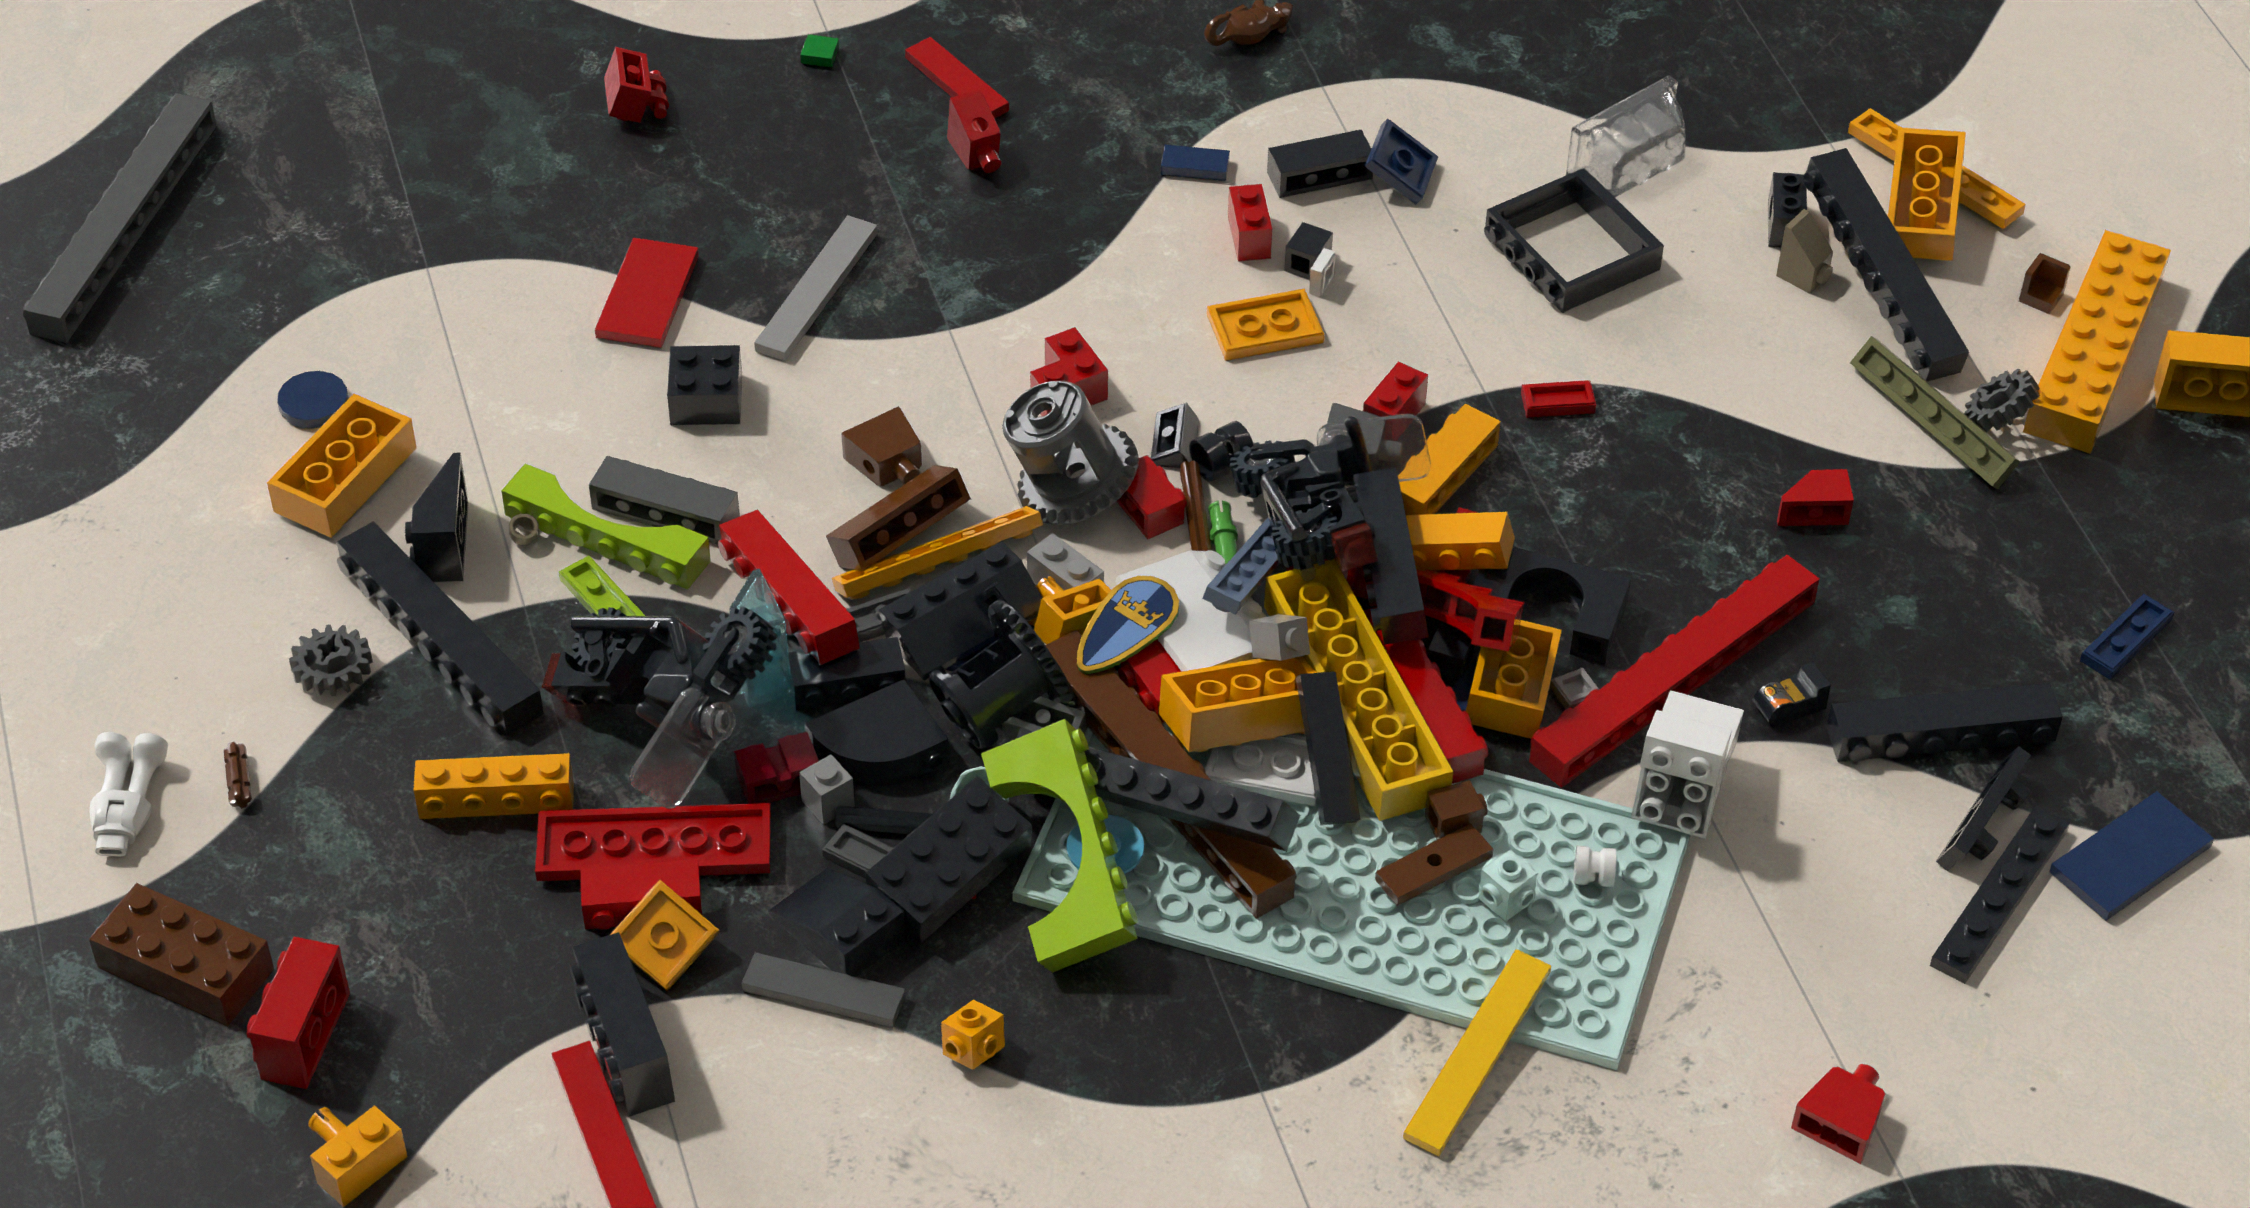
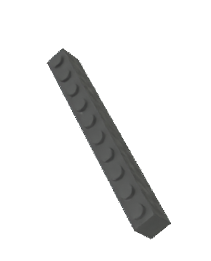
[23,93,217,343]

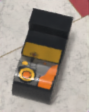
[1753,662,1831,726]

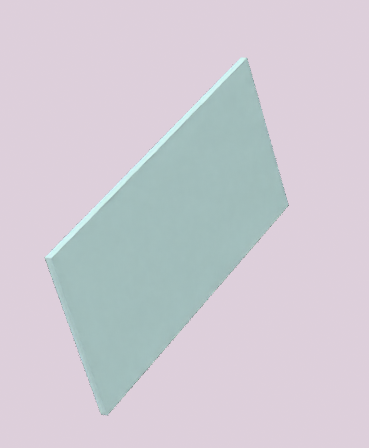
[1013,671,1691,1071]

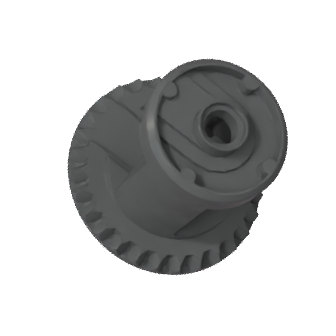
[1002,381,1139,525]

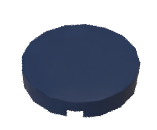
[277,371,349,429]

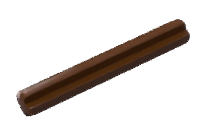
[1180,460,1212,551]

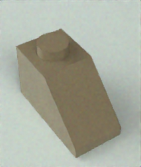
[1776,209,1833,294]

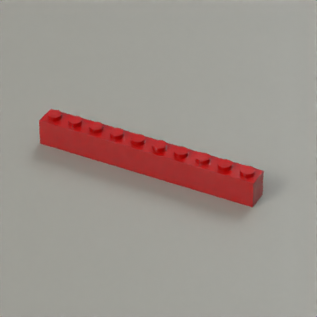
[1529,555,1820,788]

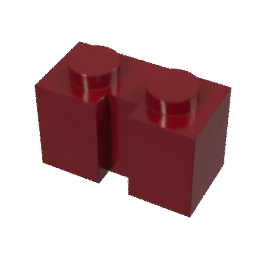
[734,731,819,804]

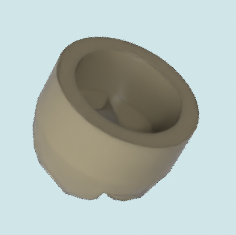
[509,514,538,546]

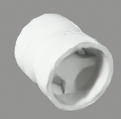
[1573,846,1616,887]

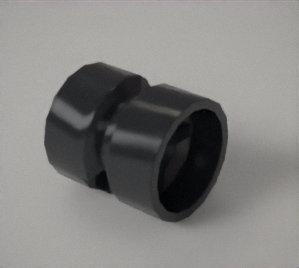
[1189,421,1253,482]

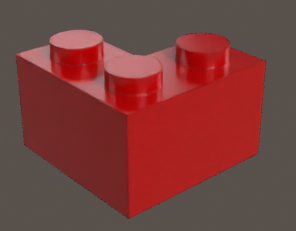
[1030,327,1108,417]

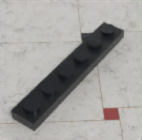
[1930,805,2070,984]

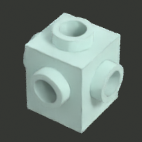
[1478,850,1538,922]

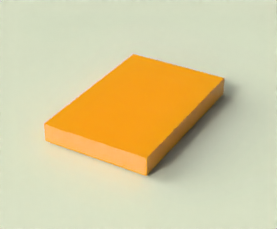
[1207,289,1324,361]

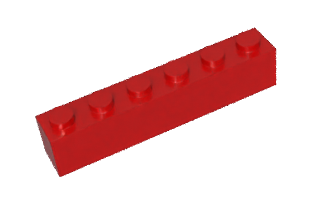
[718,509,860,665]
[1363,607,1488,784]

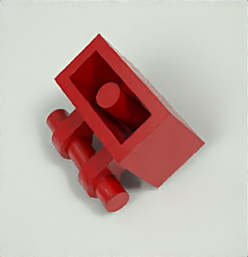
[604,47,669,123]

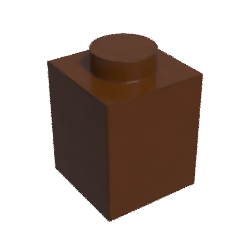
[1425,780,1488,840]

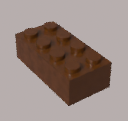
[89,883,274,1026]

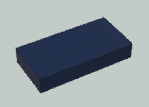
[1161,144,1230,181]

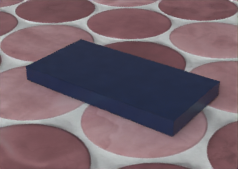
[2049,791,2214,921]

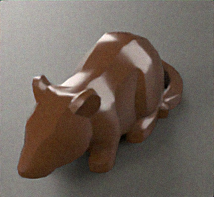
[1204,0,1293,46]

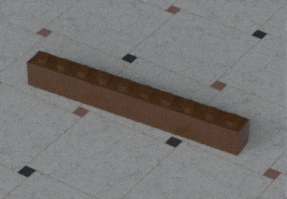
[1045,630,1297,919]

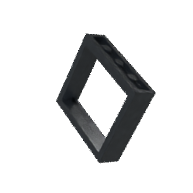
[1484,168,1664,313]

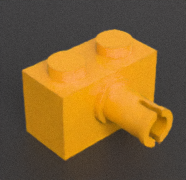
[1034,576,1111,645]
[308,1105,408,1207]

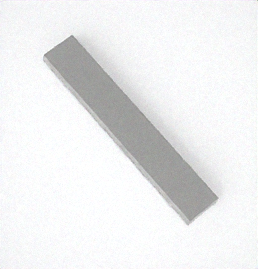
[754,215,878,361]

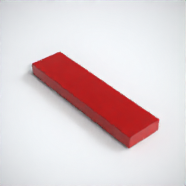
[905,37,1009,119]

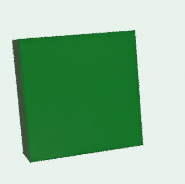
[800,34,839,67]

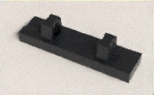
[1936,746,2031,871]

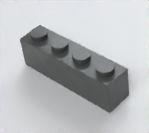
[589,456,740,545]

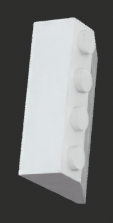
[1115,550,1266,671]

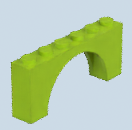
[981,719,1138,973]

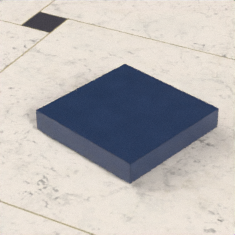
[1365,119,1438,205]

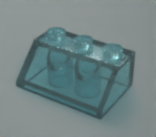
[730,569,791,707]

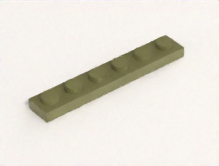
[1850,336,2020,489]

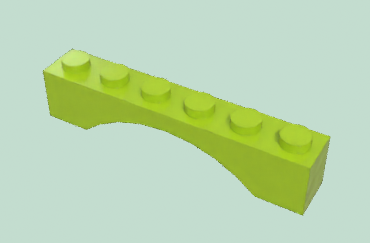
[501,463,711,590]

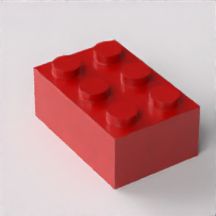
[247,936,350,1089]

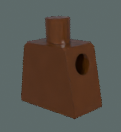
[841,406,922,486]

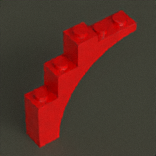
[1347,559,1525,652]

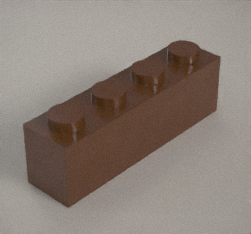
[826,465,971,571]

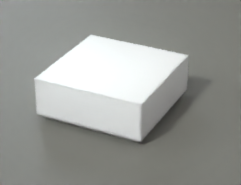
[1309,248,1335,297]

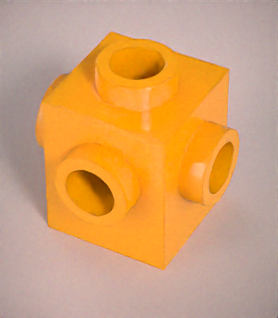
[941,999,1005,1070]

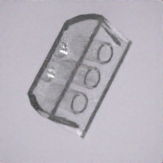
[1566,75,1686,197]

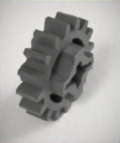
[1964,369,2040,432]
[289,625,373,696]

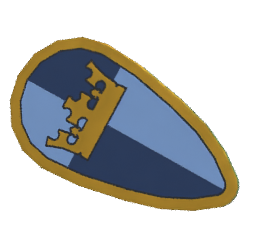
[1077,576,1180,674]

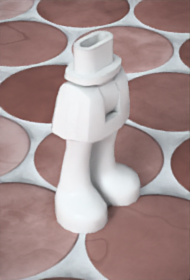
[90,732,169,857]

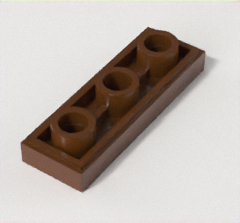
[1375,823,1493,906]

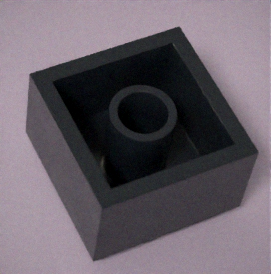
[667,345,742,425]

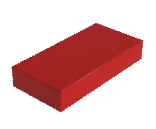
[1521,380,1596,418]

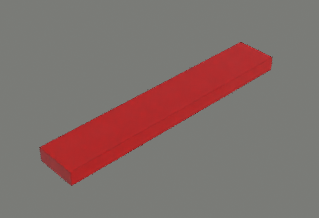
[551,1040,657,1208]

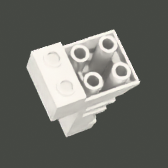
[1631,690,1744,839]

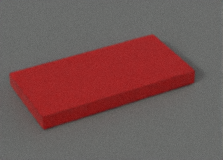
[595,238,699,348]

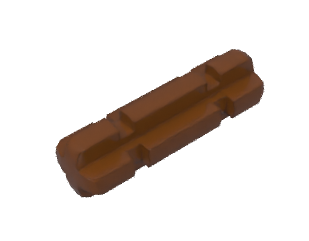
[223,742,252,809]

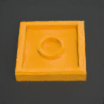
[610,880,720,991]

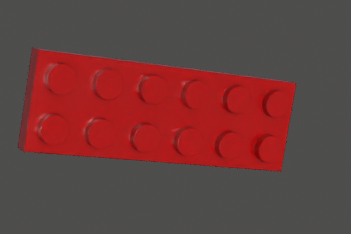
[535,803,771,881]

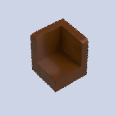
[2019,253,2071,314]

